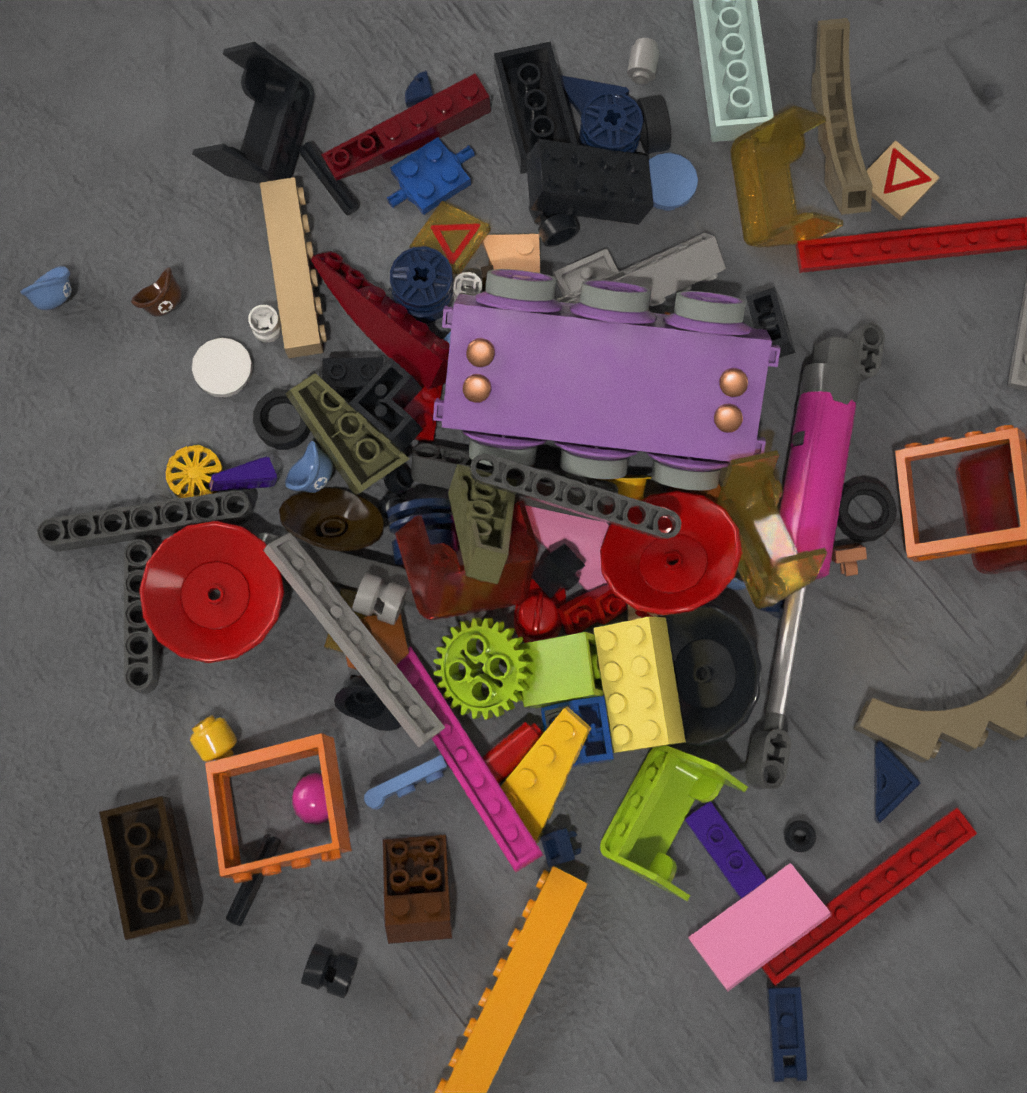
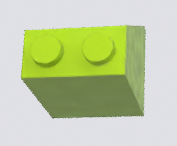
[519,632,604,709]

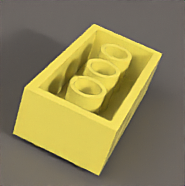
[593,617,686,753]

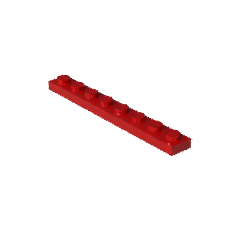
[795,217,1027,273]
[761,808,977,985]

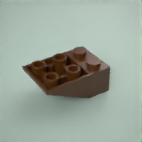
[383,835,452,944]

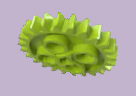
[433,617,532,720]

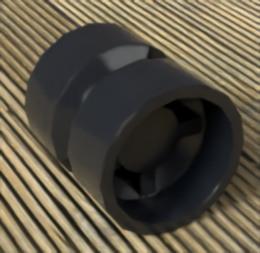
[528,205,579,247]
[301,943,359,999]

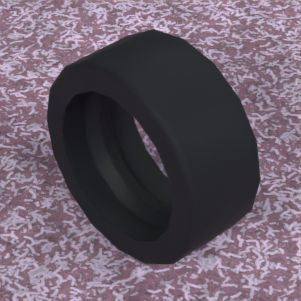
[637,95,671,154]
[253,390,310,450]
[837,481,897,542]

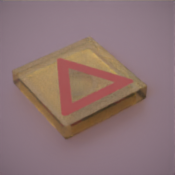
[409,201,491,275]

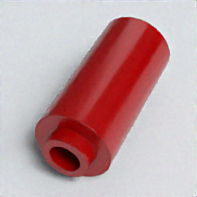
[482,722,543,784]

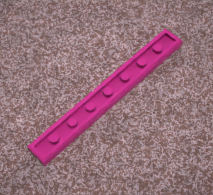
[396,647,543,872]

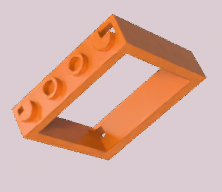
[895,425,1027,562]
[205,733,352,883]

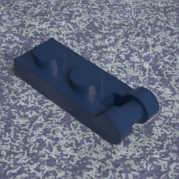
[766,987,807,1082]

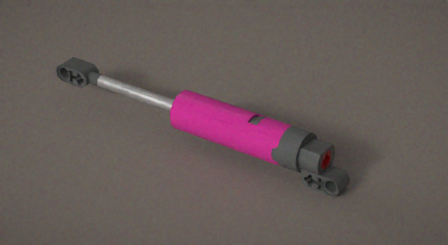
[746,323,885,789]

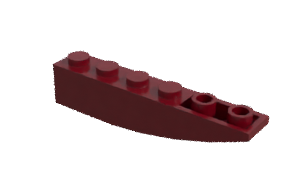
[321,73,491,180]
[311,251,450,389]

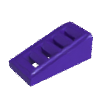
[209,456,277,492]

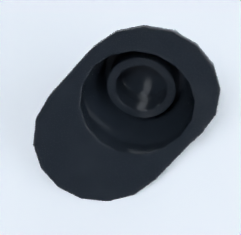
[334,675,401,731]

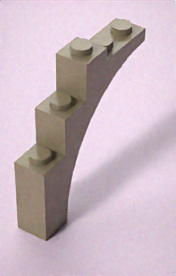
[811,18,873,215]
[853,651,1027,763]

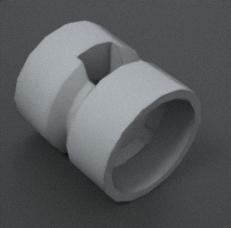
[352,572,408,626]

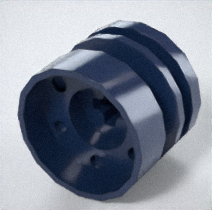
[579,91,643,154]
[390,246,454,323]
[387,498,458,566]

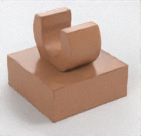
[831,543,867,576]

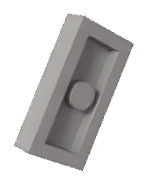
[553,248,619,296]

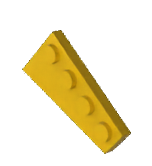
[501,707,591,844]

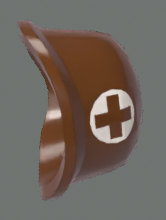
[131,267,182,317]

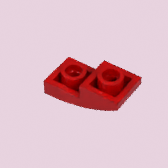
[557,585,627,635]

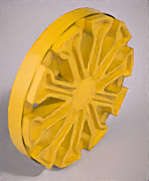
[166,445,223,498]

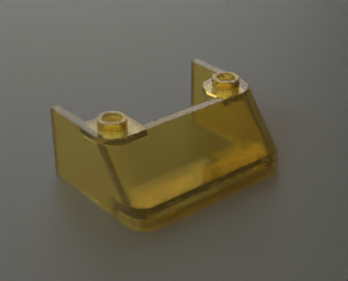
[731,106,844,248]
[717,450,827,609]

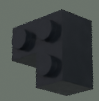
[349,358,423,452]

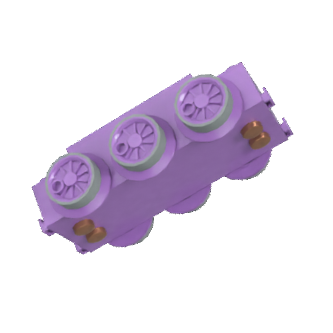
[433,269,781,490]

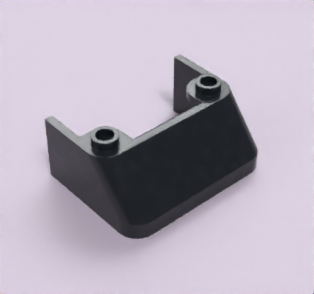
[192,42,314,184]

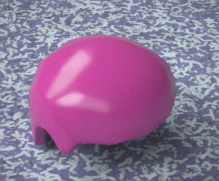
[292,772,329,825]

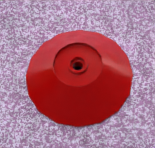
[600,491,742,615]
[139,521,284,663]

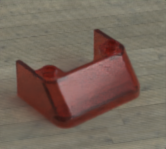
[956,439,1027,574]
[395,501,538,620]

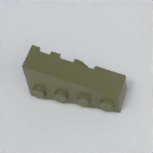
[286,373,410,494]
[448,464,517,584]

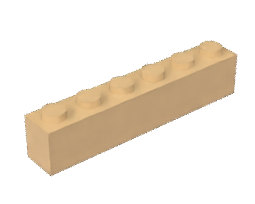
[260,177,327,359]

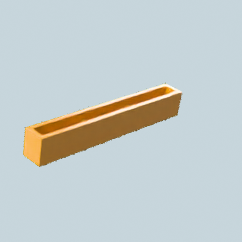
[435,866,587,1093]

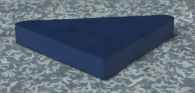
[560,75,629,117]
[874,740,921,823]

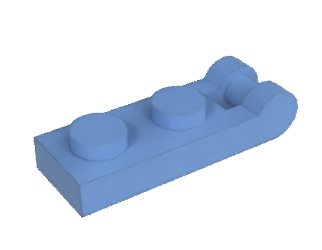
[364,755,448,810]

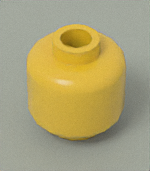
[190,715,237,762]

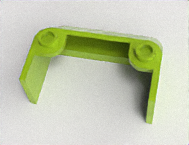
[600,745,748,902]

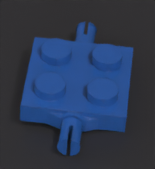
[386,137,475,215]

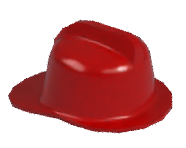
[514,577,566,643]

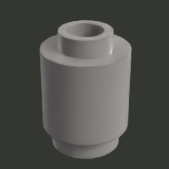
[627,38,660,84]

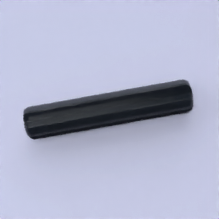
[299,142,358,215]
[226,834,281,926]

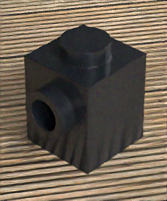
[530,543,586,598]

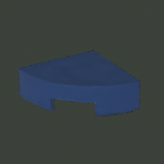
[405,71,433,107]

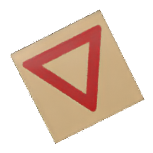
[866,141,940,221]

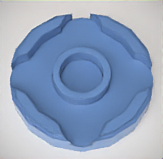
[648,153,698,211]

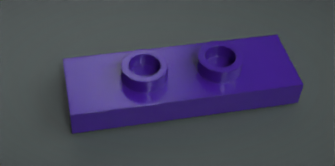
[684,801,767,899]

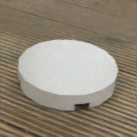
[192,338,253,397]

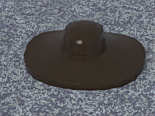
[279,488,384,551]

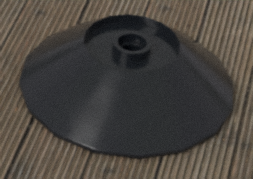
[657,603,762,747]

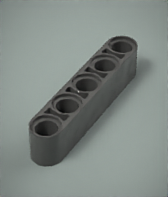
[124,539,159,694]

